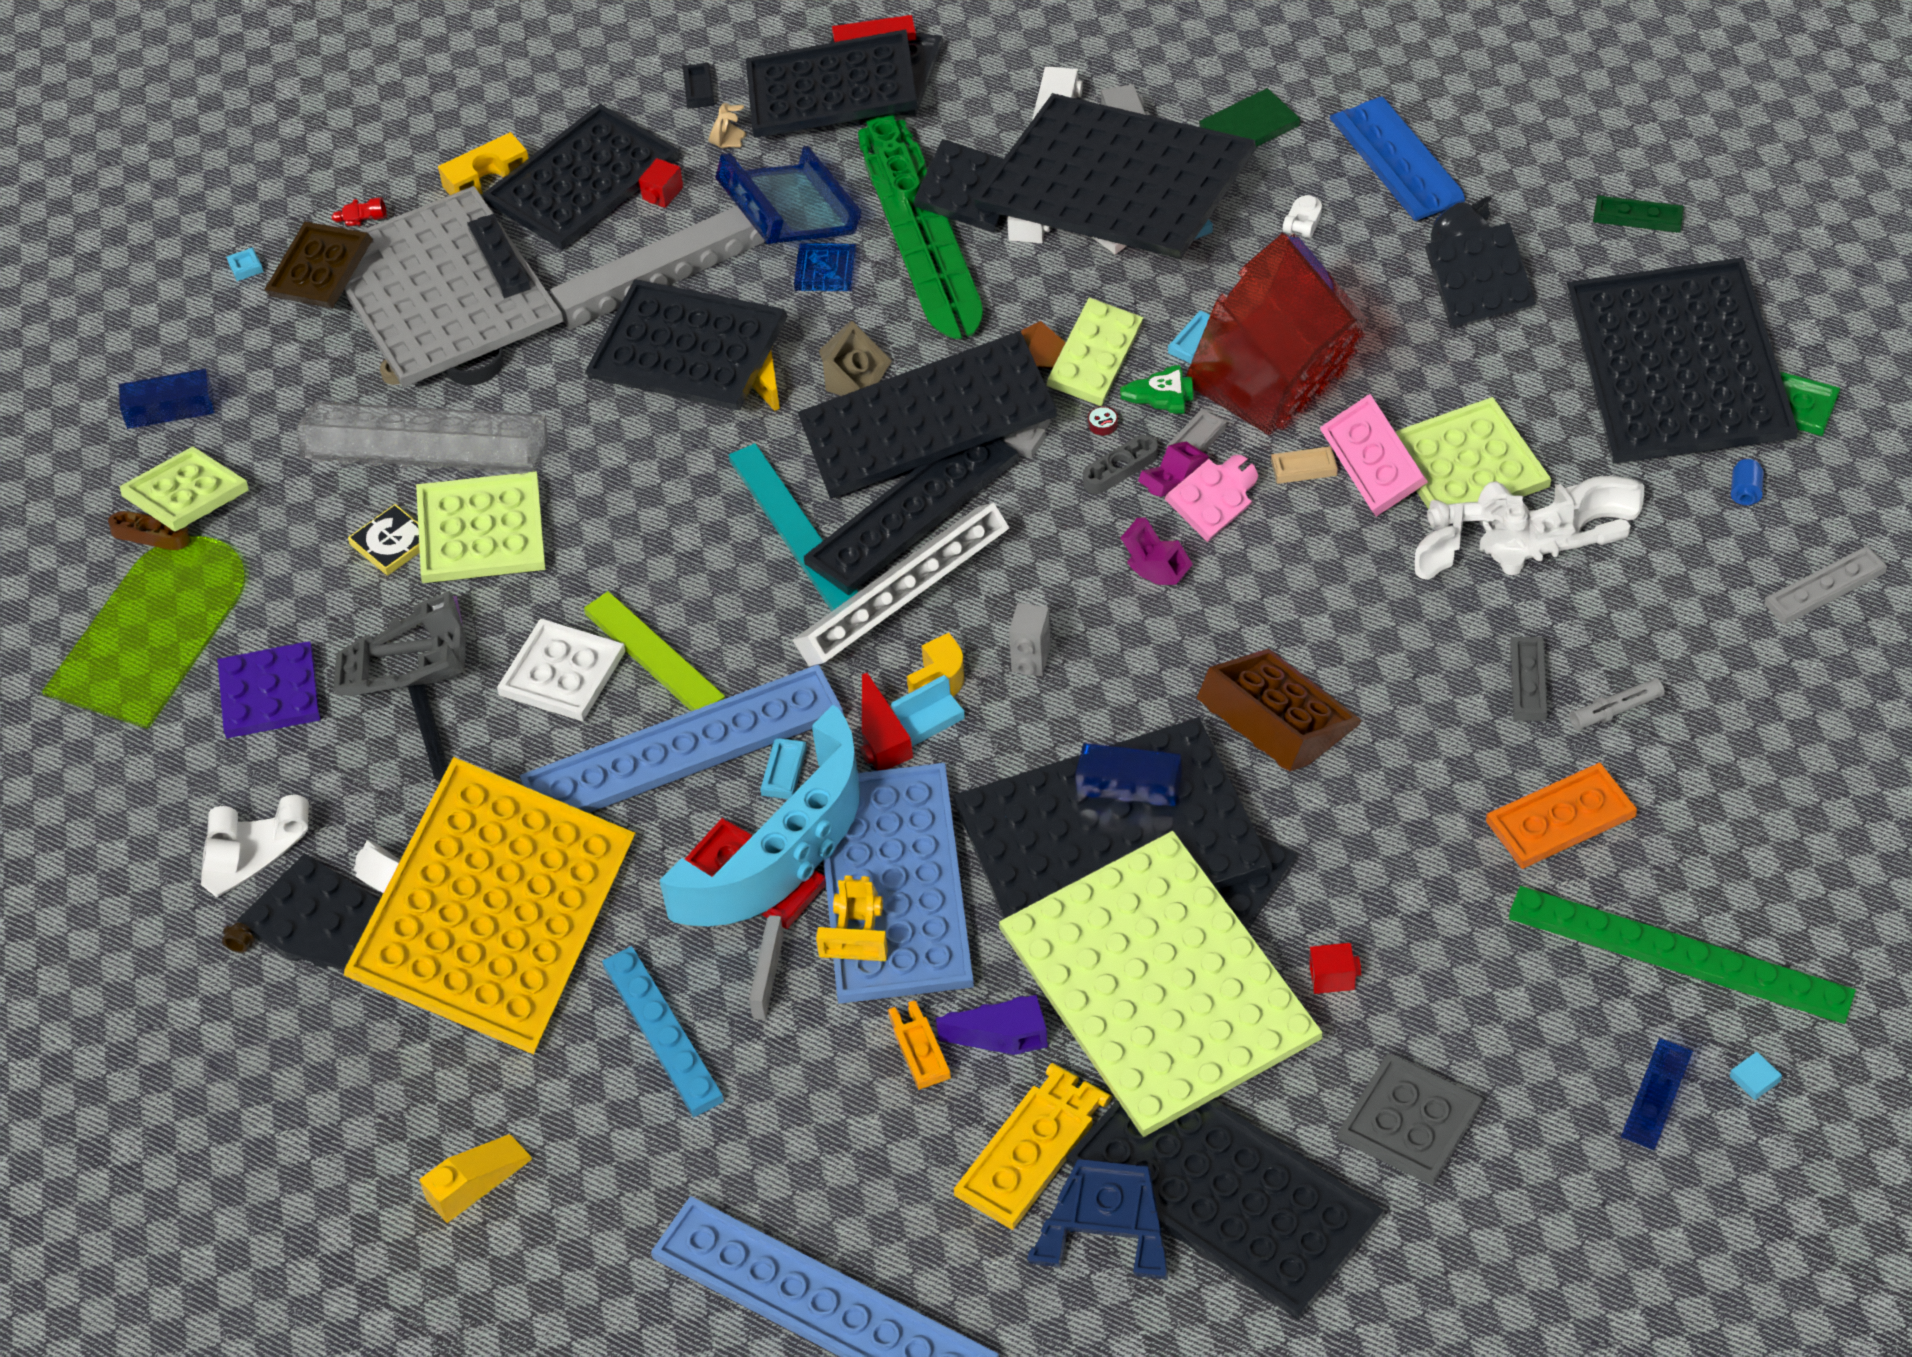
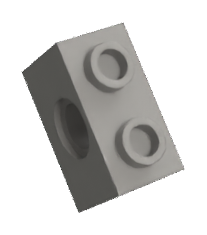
[1009,603,1051,676]

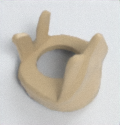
[708,103,746,149]

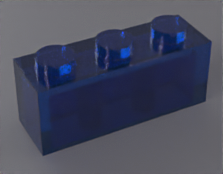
[118,368,215,429]
[1075,743,1182,806]

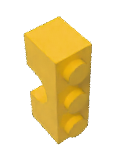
[438,132,528,195]

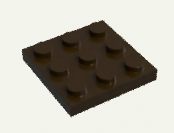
[264,221,373,309]

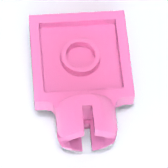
[1165,455,1258,542]

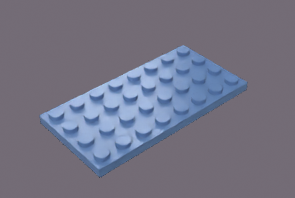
[824,763,974,1004]

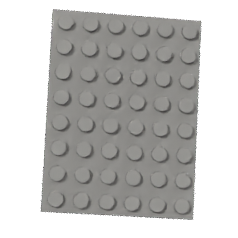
[343,186,564,387]

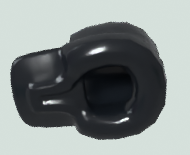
[1431,196,1492,242]

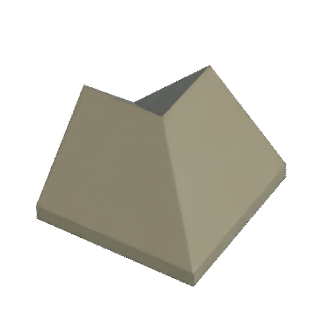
[819,321,892,396]

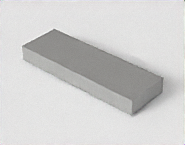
[749,916,784,1020]

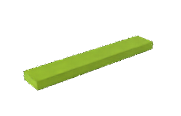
[584,591,725,711]

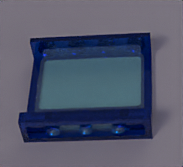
[715,146,862,244]

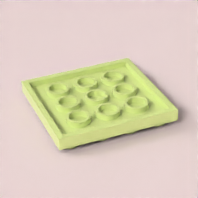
[1395,397,1551,509]
[416,471,546,583]

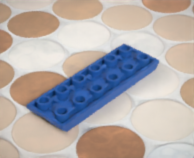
[1330,96,1465,221]

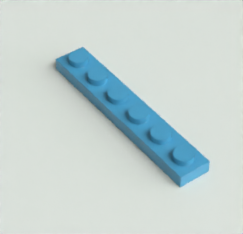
[602,946,724,1118]

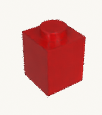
[639,158,683,208]
[1309,943,1361,994]

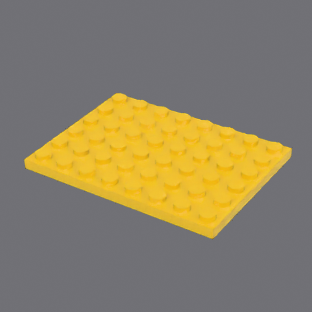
[344,757,635,1055]

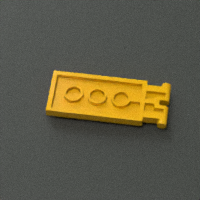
[954,1063,1112,1230]

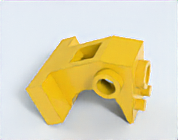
[816,875,888,961]

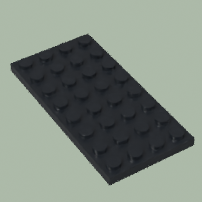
[797,331,1058,499]
[1066,1099,1384,1321]

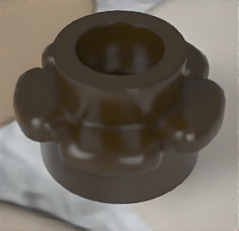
[222,923,255,953]

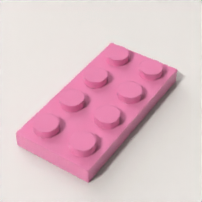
[1320,394,1428,517]

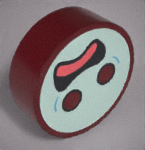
[1088,406,1118,436]

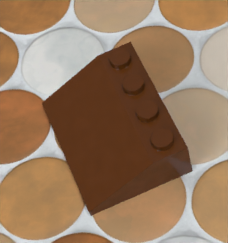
[1197,648,1361,772]

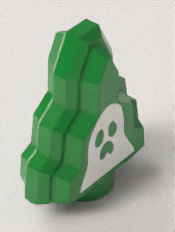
[1120,365,1193,414]

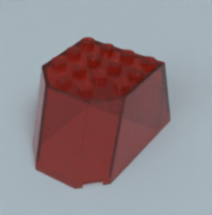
[1186,233,1368,435]

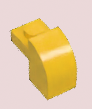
[907,632,965,697]

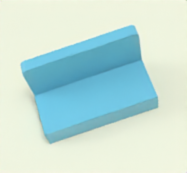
[891,675,965,747]

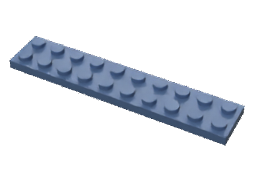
[519,664,843,813]
[651,1196,999,1357]

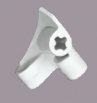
[201,795,309,897]

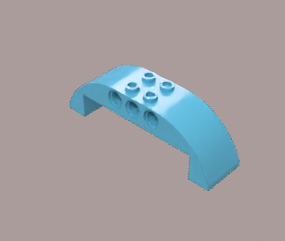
[659,705,860,926]

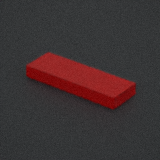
[832,15,916,42]

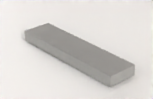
[1764,546,1887,625]

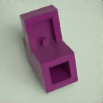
[1138,441,1209,497]
[1120,517,1193,585]

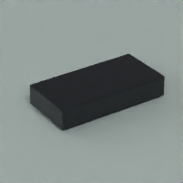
[682,63,715,109]

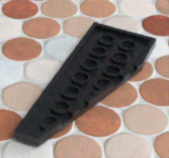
[236,853,379,970]

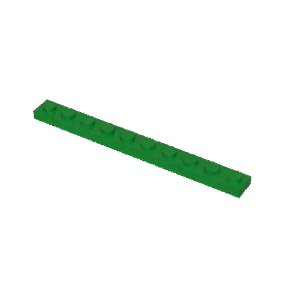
[1509,886,1856,1024]

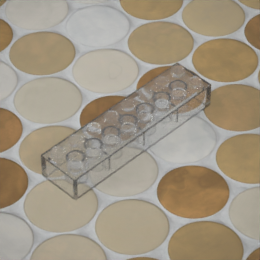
[297,402,548,474]

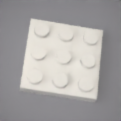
[497,619,625,722]

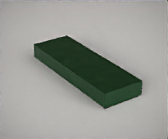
[1593,195,1684,233]

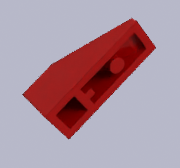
[860,672,913,771]

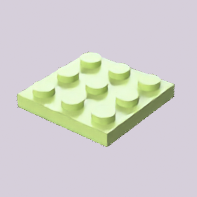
[119,446,249,532]

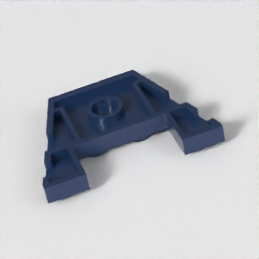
[1027,1159,1168,1280]

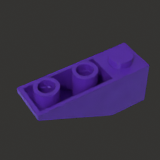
[936,995,1048,1055]

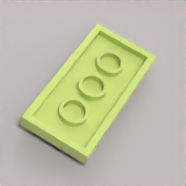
[1046,298,1143,406]

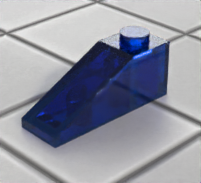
[1621,1038,1696,1151]

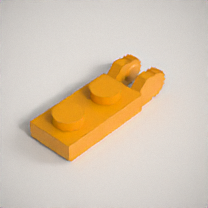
[887,1000,951,1090]

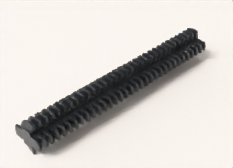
[407,684,448,781]

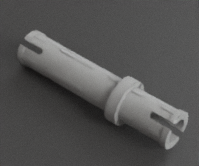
[1569,677,1664,731]

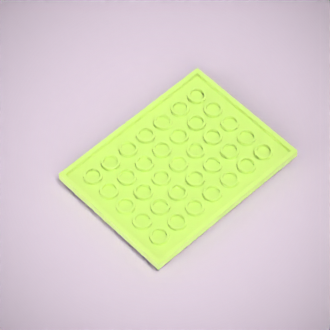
[999,831,1322,1137]

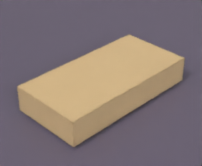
[1271,446,1337,484]

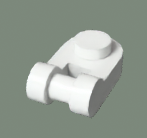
[1283,195,1322,238]

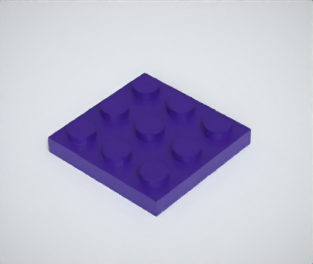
[217,641,321,739]

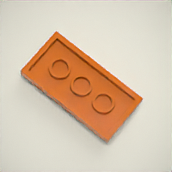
[1486,762,1637,869]

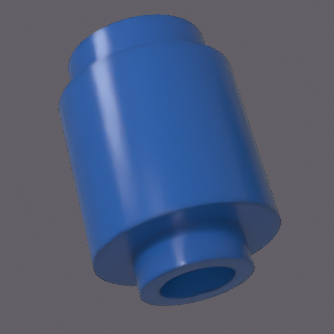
[1731,459,1764,505]

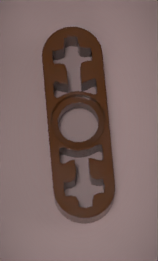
[108,511,190,550]

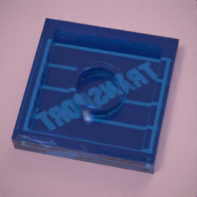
[794,243,857,291]

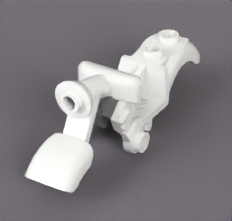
[1415,475,1644,580]

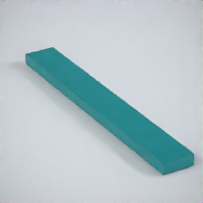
[728,443,858,611]

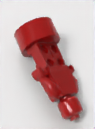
[331,197,387,227]

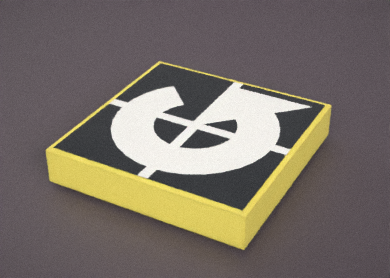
[348,504,420,576]

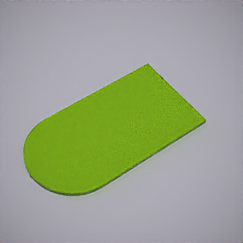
[41,536,245,729]

